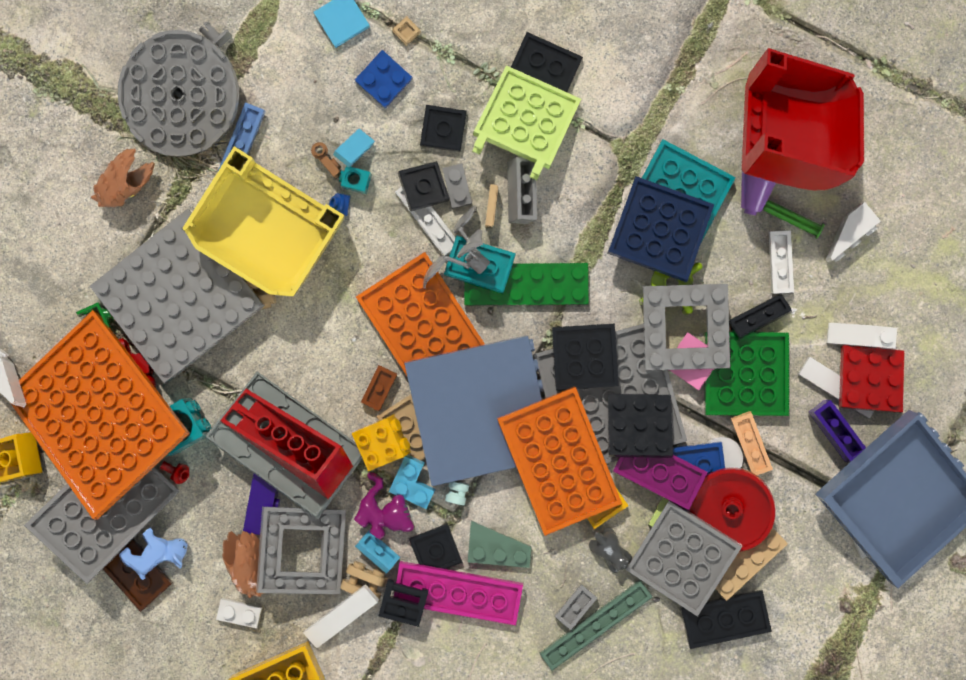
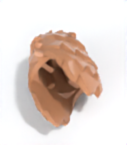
[91,149,155,207]
[222,531,263,598]

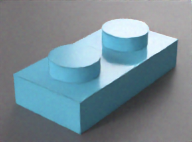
[355,530,400,574]

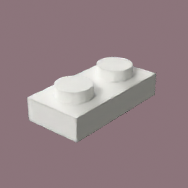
[216,598,263,629]

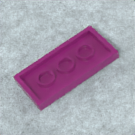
[613,455,708,510]

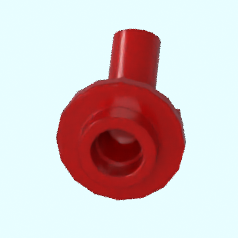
[160,461,189,484]

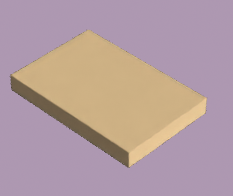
[376,394,425,461]

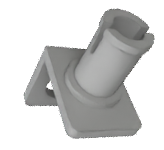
[199,22,232,48]

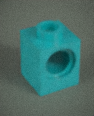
[339,166,372,195]

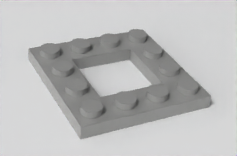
[643,284,730,370]
[256,506,346,594]

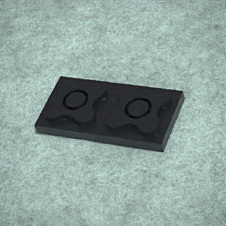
[680,590,772,649]

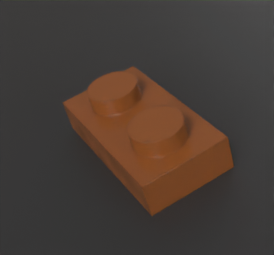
[361,365,398,411]

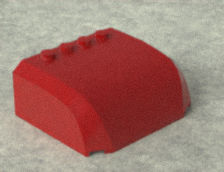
[741,48,864,191]

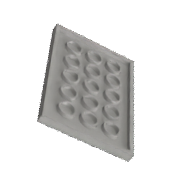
[24,467,179,584]

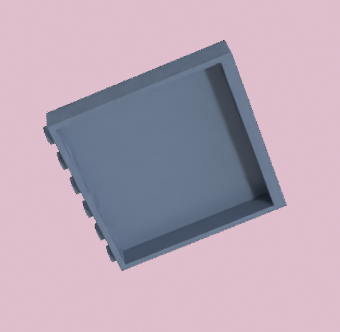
[404,335,544,486]
[815,410,966,588]

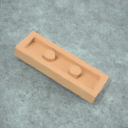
[731,411,773,475]

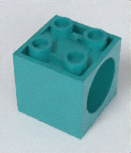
[166,398,212,457]

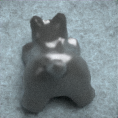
[589,528,632,573]

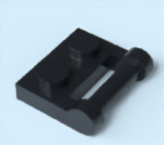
[378,579,429,627]

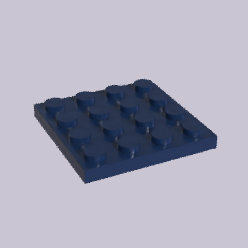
[607,176,714,282]

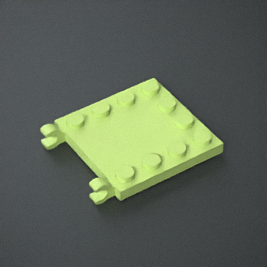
[472,66,581,181]

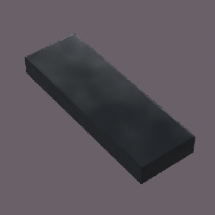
[729,294,792,340]

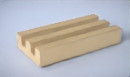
[485,184,498,228]

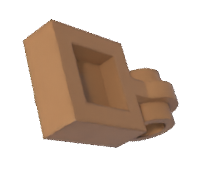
[311,142,341,179]

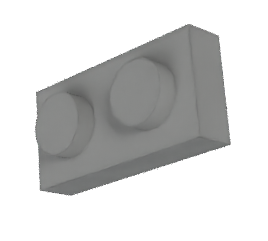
[442,163,472,209]
[554,584,597,630]

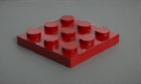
[839,345,905,413]

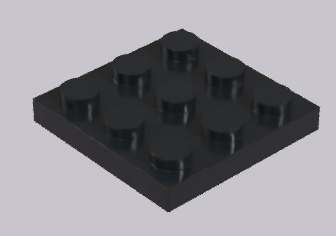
[552,323,619,390]
[607,394,673,458]

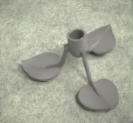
[423,205,490,289]

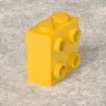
[351,414,411,471]

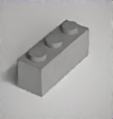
[507,157,537,224]

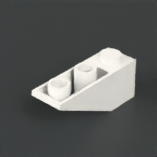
[826,202,880,262]

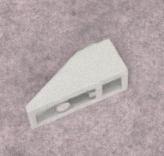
[826,323,897,349]
[0,349,26,407]

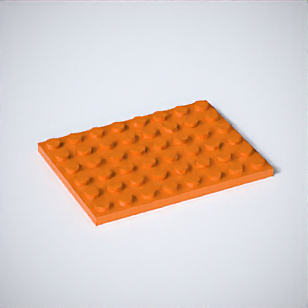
[10,310,190,520]

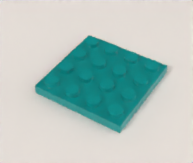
[642,139,736,245]

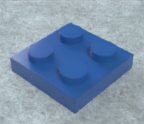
[355,50,413,109]

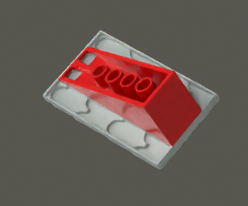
[205,372,363,519]

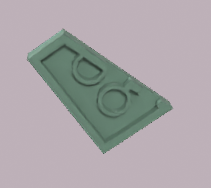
[468,520,531,568]

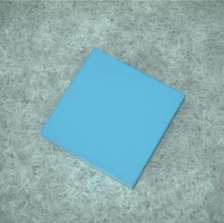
[313,0,370,48]

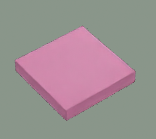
[670,332,714,390]

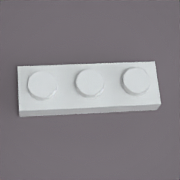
[768,231,794,294]

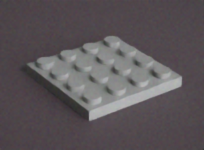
[626,500,742,616]

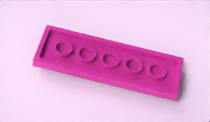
[394,561,523,625]

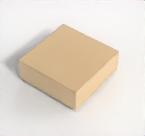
[392,16,421,46]

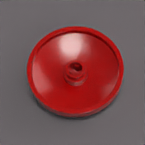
[690,468,776,552]

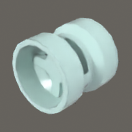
[445,481,469,505]

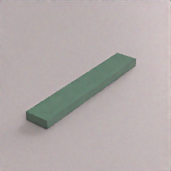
[539,579,653,671]

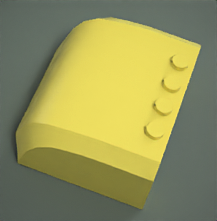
[183,146,345,297]

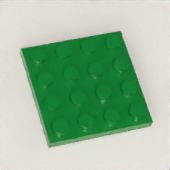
[704,332,789,416]

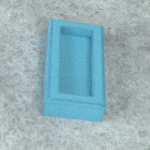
[333,128,375,168]

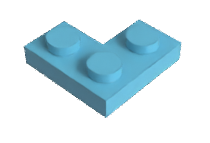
[389,455,435,509]

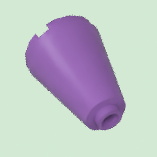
[741,171,776,215]

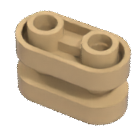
[340,561,388,602]

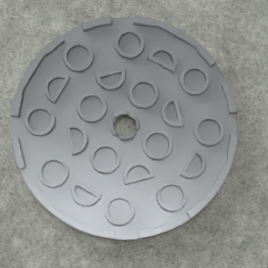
[118,30,239,157]

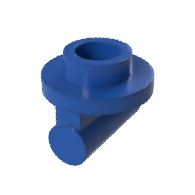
[329,193,350,216]

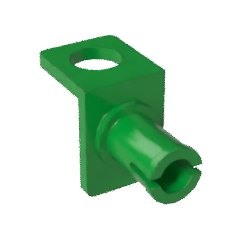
[76,302,114,330]

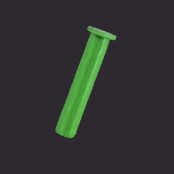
[763,200,825,239]

